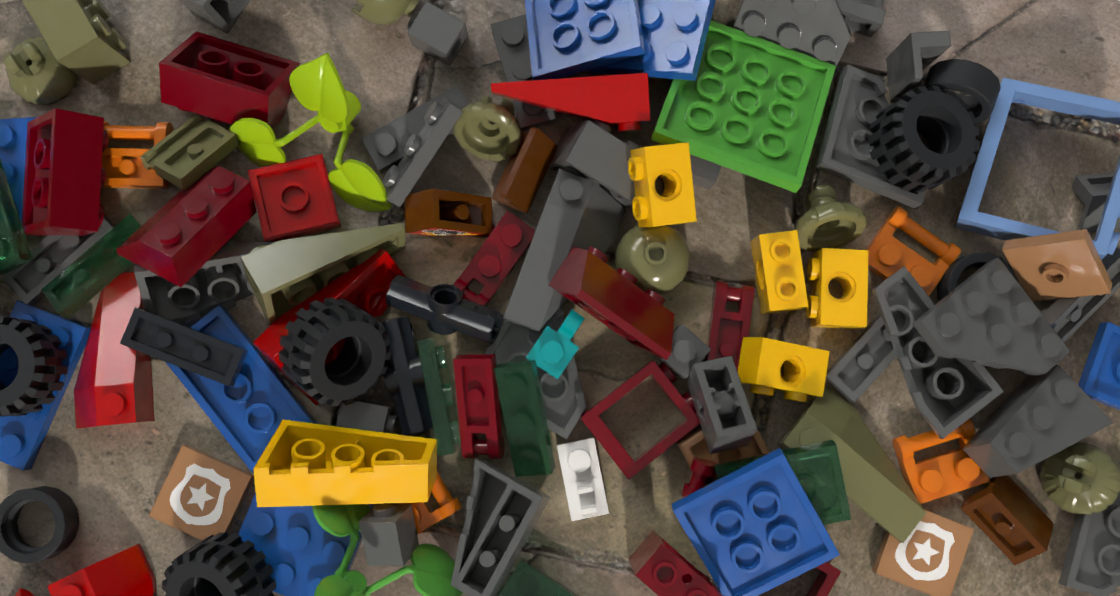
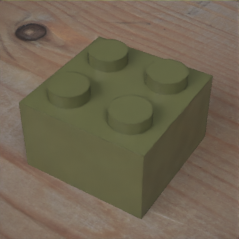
[22,0,131,85]

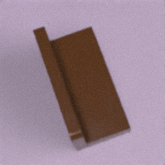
[491,127,558,213]
[961,475,1054,565]

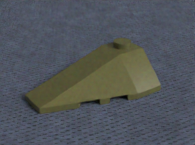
[241,223,405,326]
[777,386,926,543]

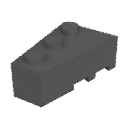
[549,119,665,212]
[963,365,1113,478]
[451,458,550,596]

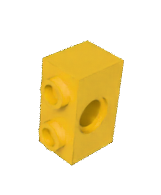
[628,142,697,227]
[750,230,808,315]
[806,248,869,329]
[738,337,830,402]

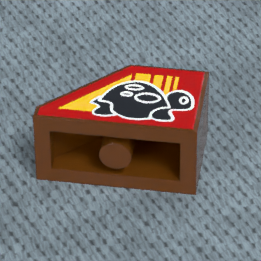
[405,188,492,237]

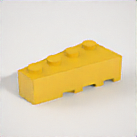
[253,419,437,507]

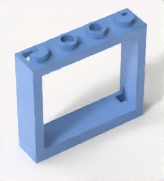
[955,78,1120,260]

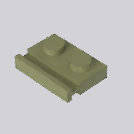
[140,114,239,190]

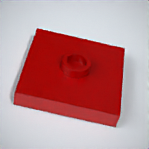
[247,154,341,242]

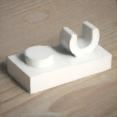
[557,437,609,521]

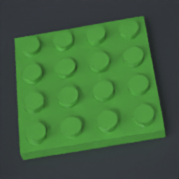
[651,20,836,193]

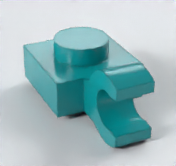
[526,310,585,380]

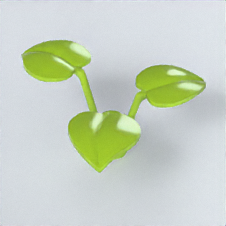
[229,53,393,212]

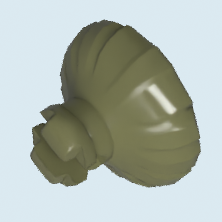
[3,36,77,105]
[453,95,522,161]
[795,185,867,252]
[1039,443,1120,515]

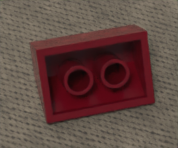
[159,31,300,130]
[21,108,108,236]
[116,166,257,287]
[548,246,675,360]

